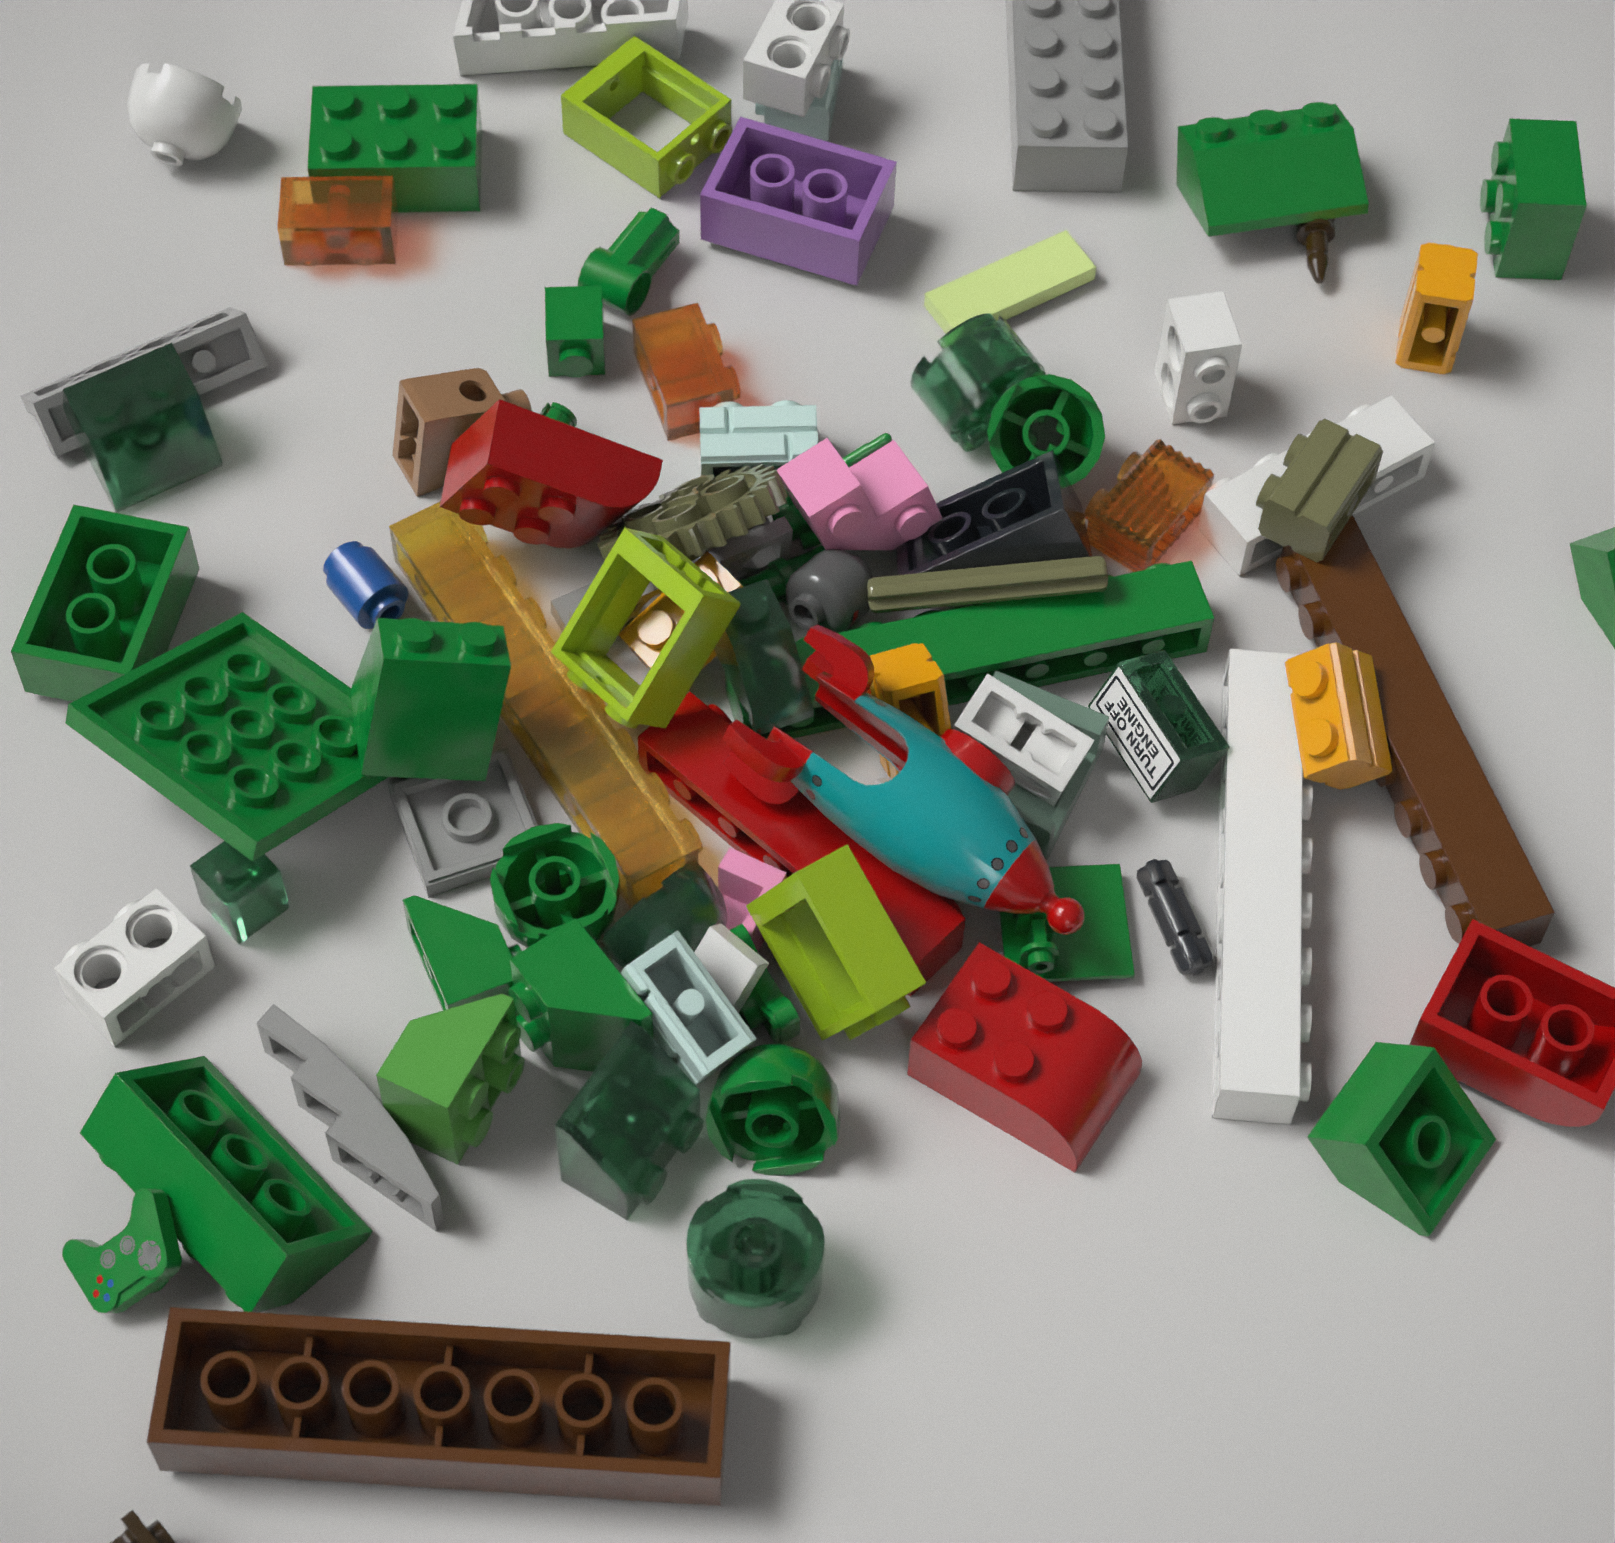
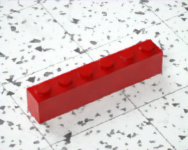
[637,692,966,997]

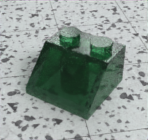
[63,342,223,513]
[555,1021,704,1221]

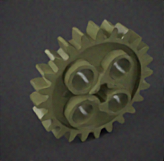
[597,464,788,561]

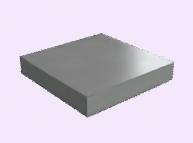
[388,748,538,897]

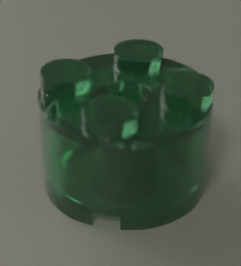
[910,313,1046,452]
[686,1179,825,1338]

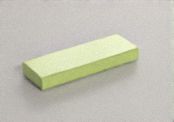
[924,230,1096,344]

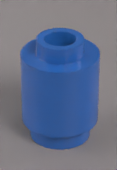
[323,541,408,629]

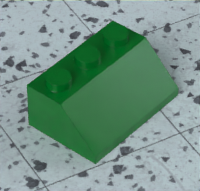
[1176,102,1369,237]

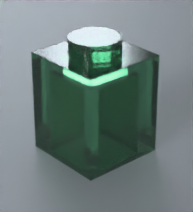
[189,841,290,945]

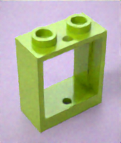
[561,36,732,198]
[551,527,741,729]
[746,844,926,1041]

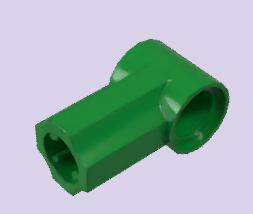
[578,207,680,316]

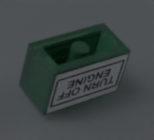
[1088,650,1230,803]

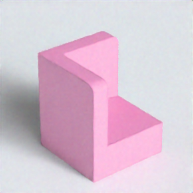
[697,848,787,952]

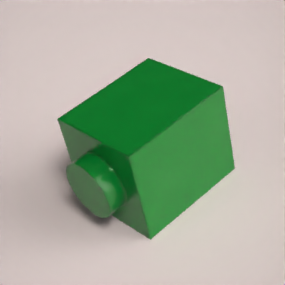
[545,285,605,378]

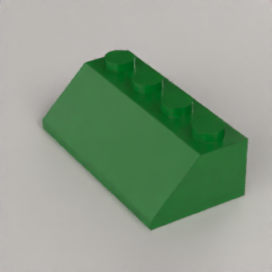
[80,1056,373,1313]

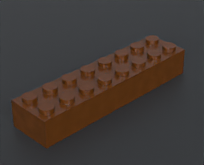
[147,1307,731,1506]

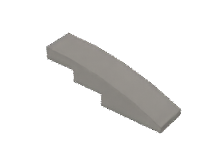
[257,1004,445,1231]

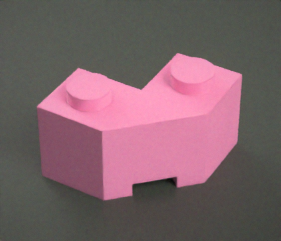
[777,438,943,550]

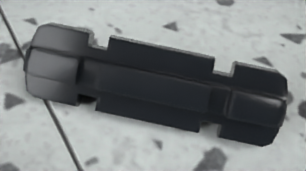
[1136,859,1213,975]

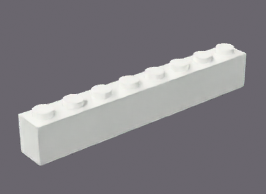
[1212,649,1313,1125]

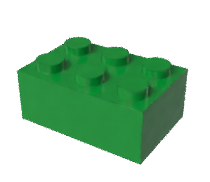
[307,84,482,214]
[11,504,200,702]

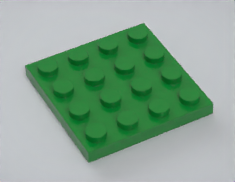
[65,612,389,862]

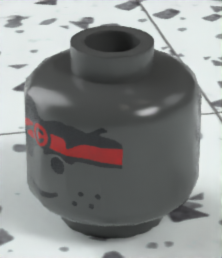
[786,549,873,633]

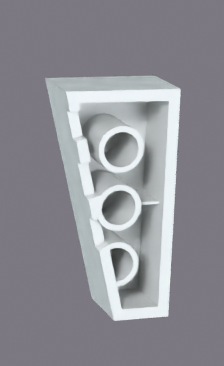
[453,0,689,76]

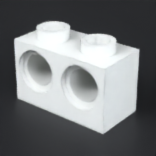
[743,0,850,117]
[1154,291,1242,425]
[953,673,1095,807]
[54,888,215,1047]

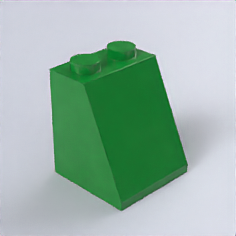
[350,618,511,781]

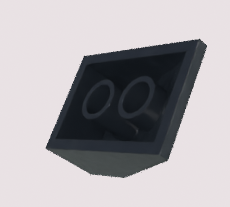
[896,450,1092,575]

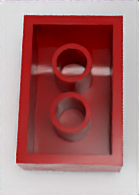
[440,399,663,548]
[1409,919,1615,1127]
[907,942,1142,1173]

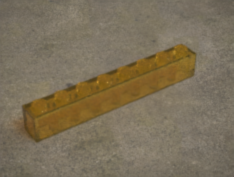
[389,501,703,914]

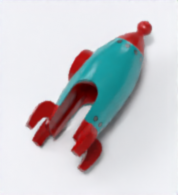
[722,625,1085,935]

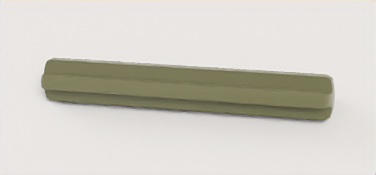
[867,556,1108,614]

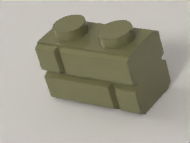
[1256,418,1383,562]

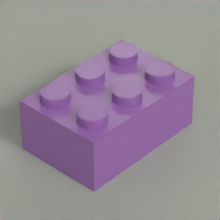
[700,116,897,286]

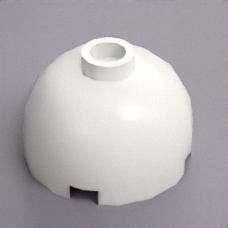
[127,63,242,166]

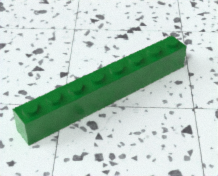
[725,560,1215,739]

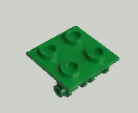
[999,861,1135,982]

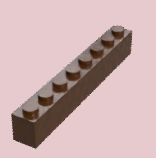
[1276,515,1555,946]

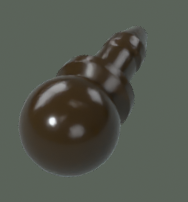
[1295,218,1336,284]

